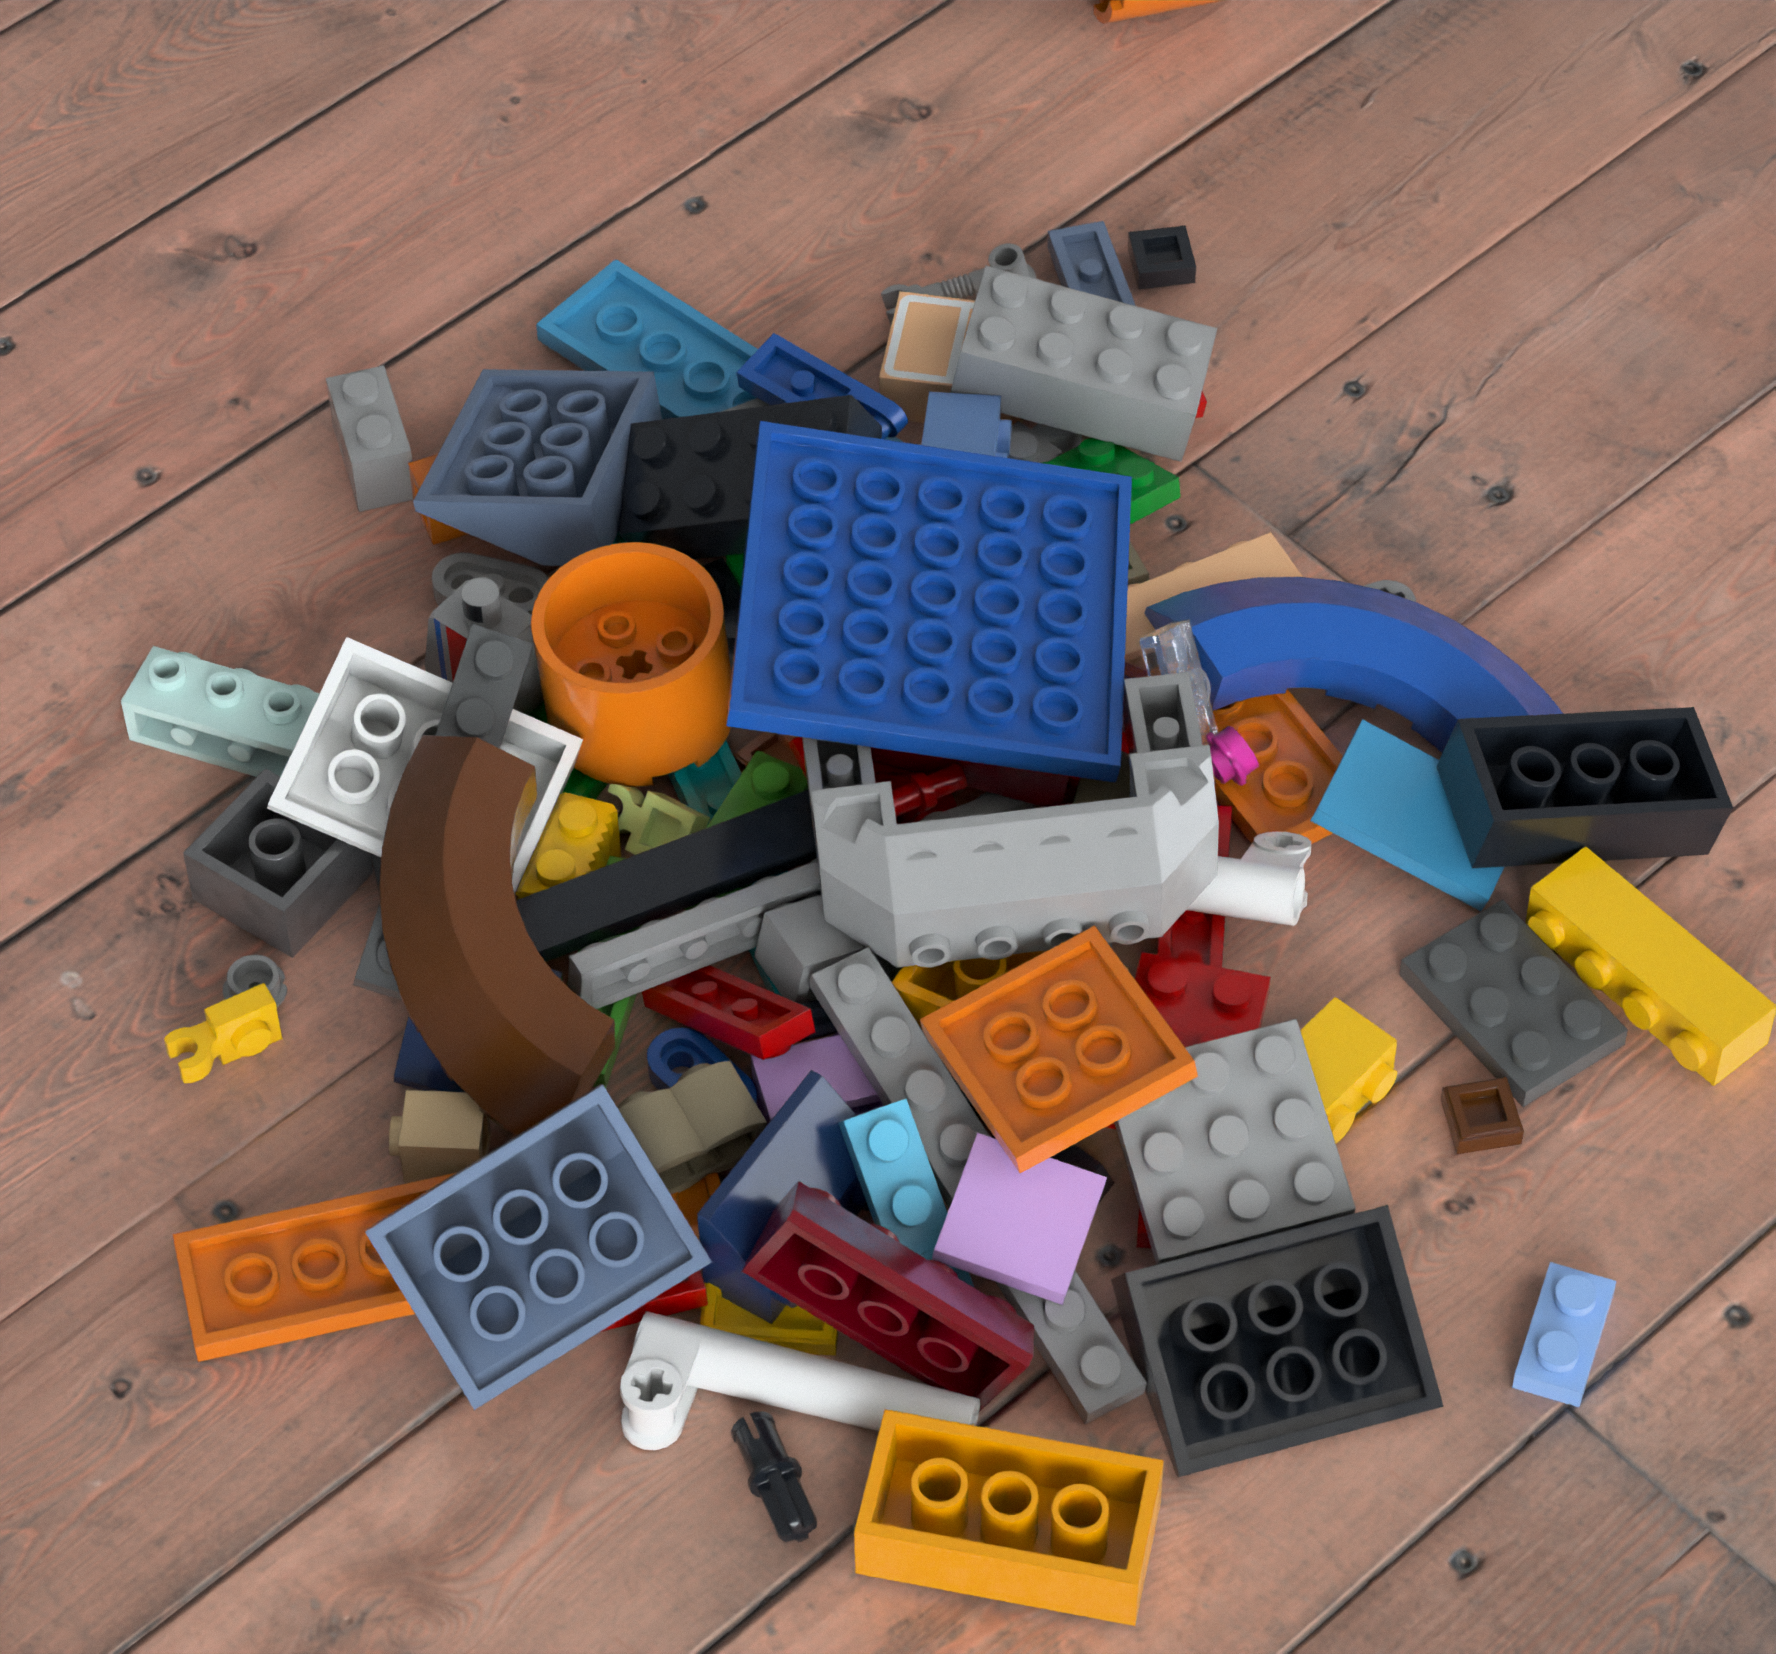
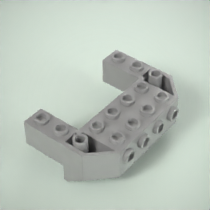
[802,672,1219,968]

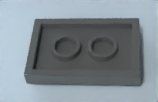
[1399,899,1628,1107]

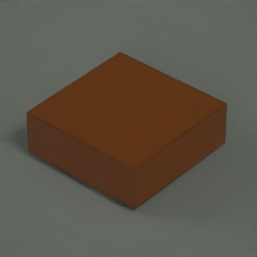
[1441,1077,1524,1154]

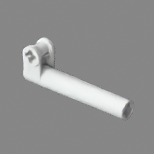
[1186,832,1311,926]
[620,1311,980,1450]

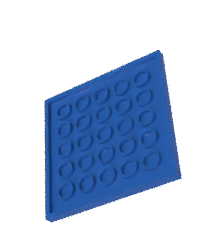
[726,421,1132,783]

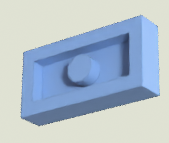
[1512,1262,1617,1407]

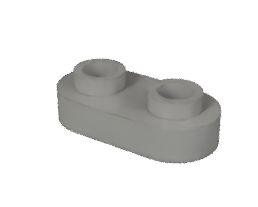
[432,553,549,615]

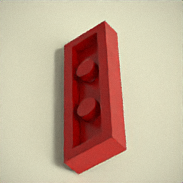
[642,965,815,1060]

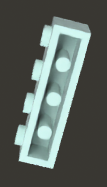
[121,646,319,777]

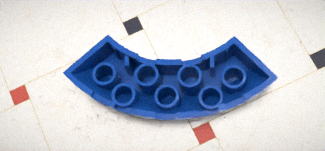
[1144,577,1564,753]

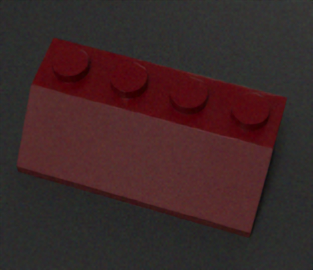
[741,1181,1034,1412]

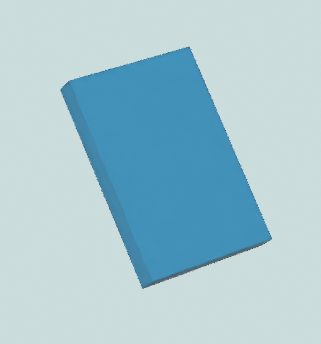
[1310,719,1504,911]

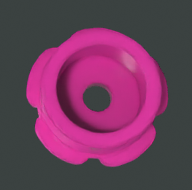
[1205,726,1259,786]

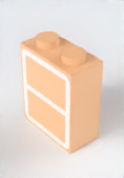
[879,291,1023,425]

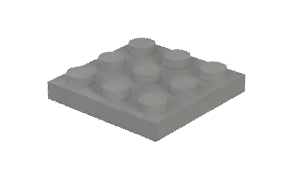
[1114,1019,1356,1265]

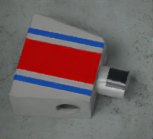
[425,577,544,715]

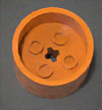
[531,542,732,786]

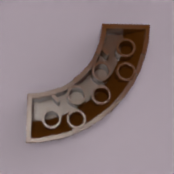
[379,735,615,1137]

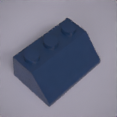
[697,1070,869,1324]

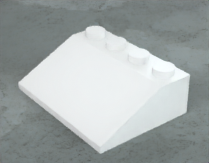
[267,637,583,894]

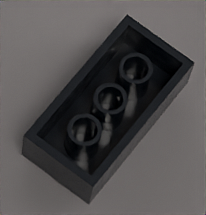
[619,395,882,559]
[1437,707,1733,868]

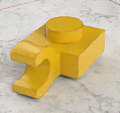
[164,983,282,1084]

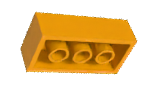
[854,1409,1164,1626]

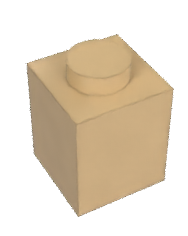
[389,1090,491,1183]

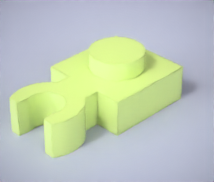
[608,784,710,855]

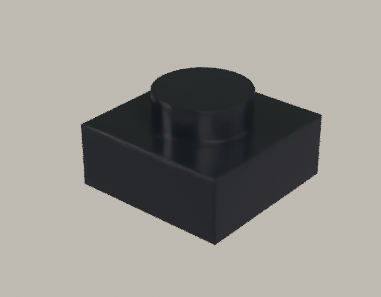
[1128,225,1196,290]

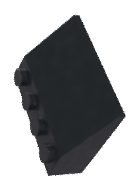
[1111,1205,1444,1477]

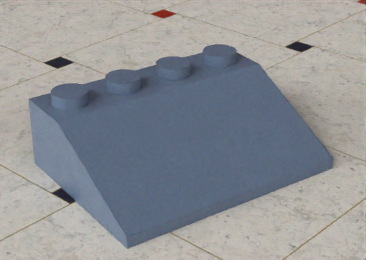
[413,369,662,566]
[365,1084,712,1410]

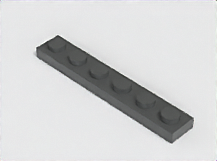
[353,624,534,1001]

